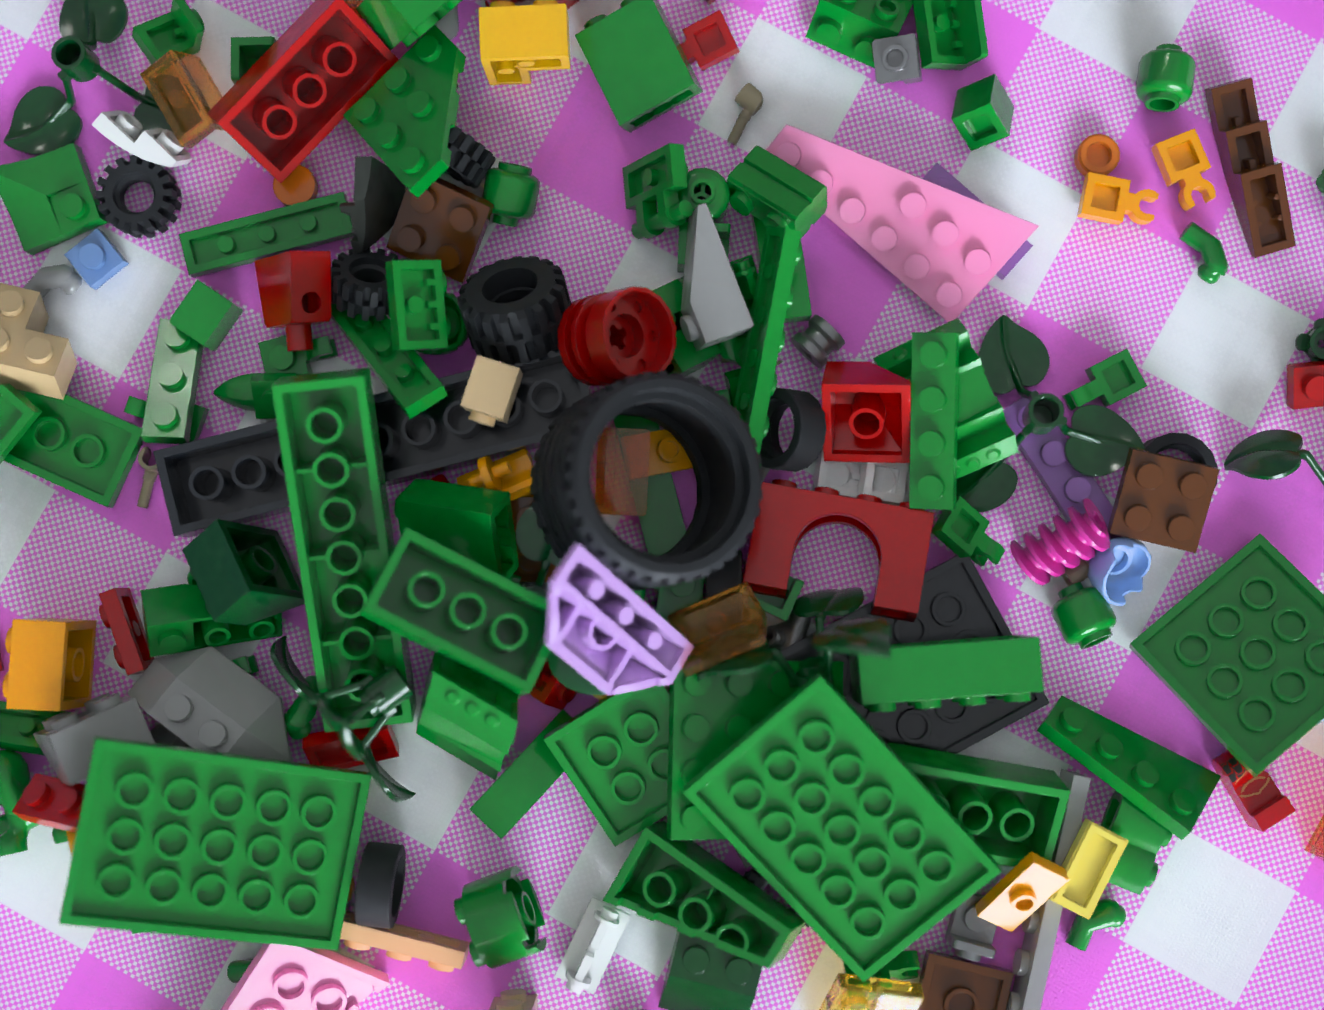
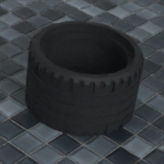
[530,371,764,590]

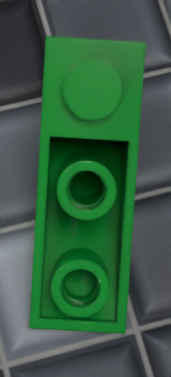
[140,584,282,657]

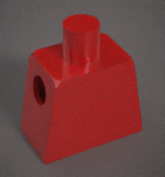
[255,251,331,352]

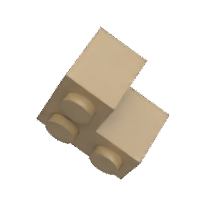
[0,283,77,400]

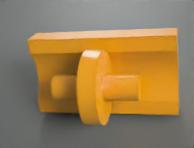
[456,448,534,501]

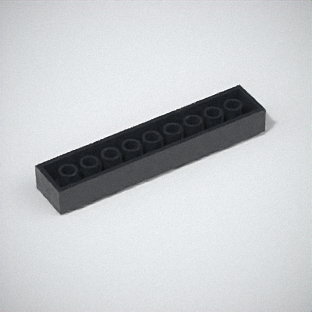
[153,348,591,537]

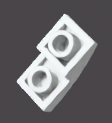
[91,110,193,168]

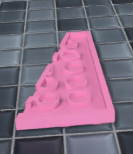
[766,125,1039,322]
[221,944,390,1010]

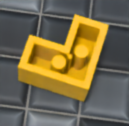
[478,0,571,85]

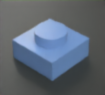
[64,228,129,290]

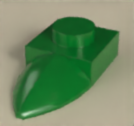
[213,373,297,419]

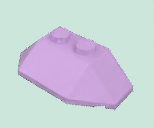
[544,543,694,695]

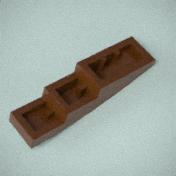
[1204,77,1296,258]

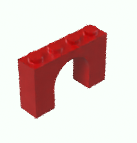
[743,479,935,622]

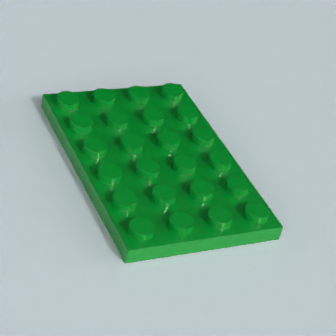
[683,671,1001,983]
[59,736,372,950]

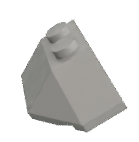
[127,646,292,762]

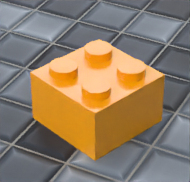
[2,618,97,711]

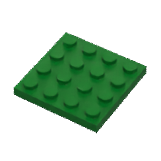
[1129,534,1324,778]
[667,659,844,840]

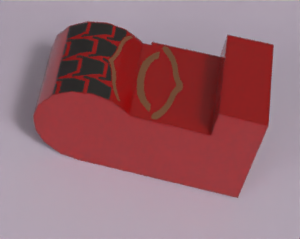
[1211,750,1296,832]

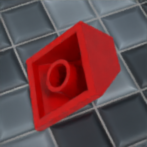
[821,361,911,463]

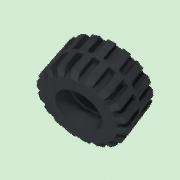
[457,256,571,365]

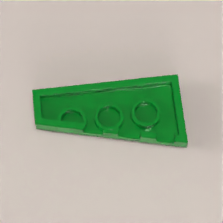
[1037,696,1221,840]

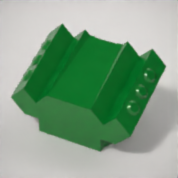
[873,318,1018,479]
[416,652,518,781]

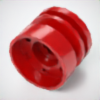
[558,286,676,386]

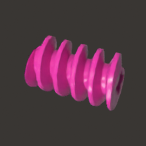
[1010,498,1111,586]

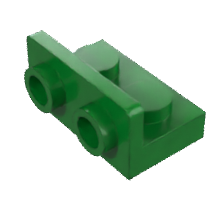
[385,260,451,351]

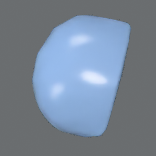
[1087,537,1152,606]

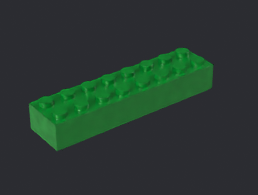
[271,368,417,732]

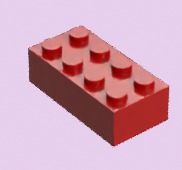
[207,0,399,183]

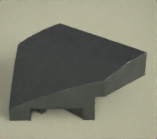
[339,156,406,253]

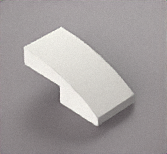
[812,449,909,504]

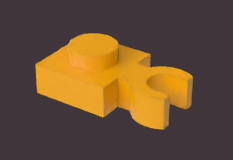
[1151,128,1216,211]
[1077,172,1159,225]

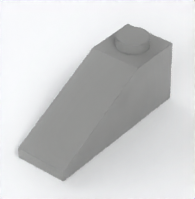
[680,203,754,351]

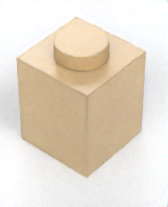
[460,355,523,427]

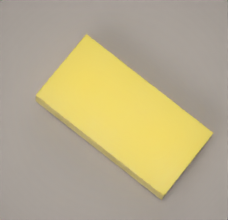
[1049,818,1129,920]

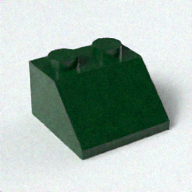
[182,519,305,625]
[658,932,763,1010]

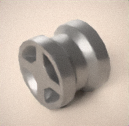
[791,314,845,369]

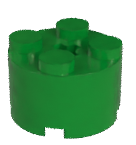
[454,866,547,969]

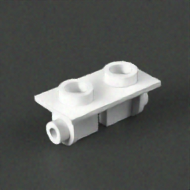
[555,897,631,995]

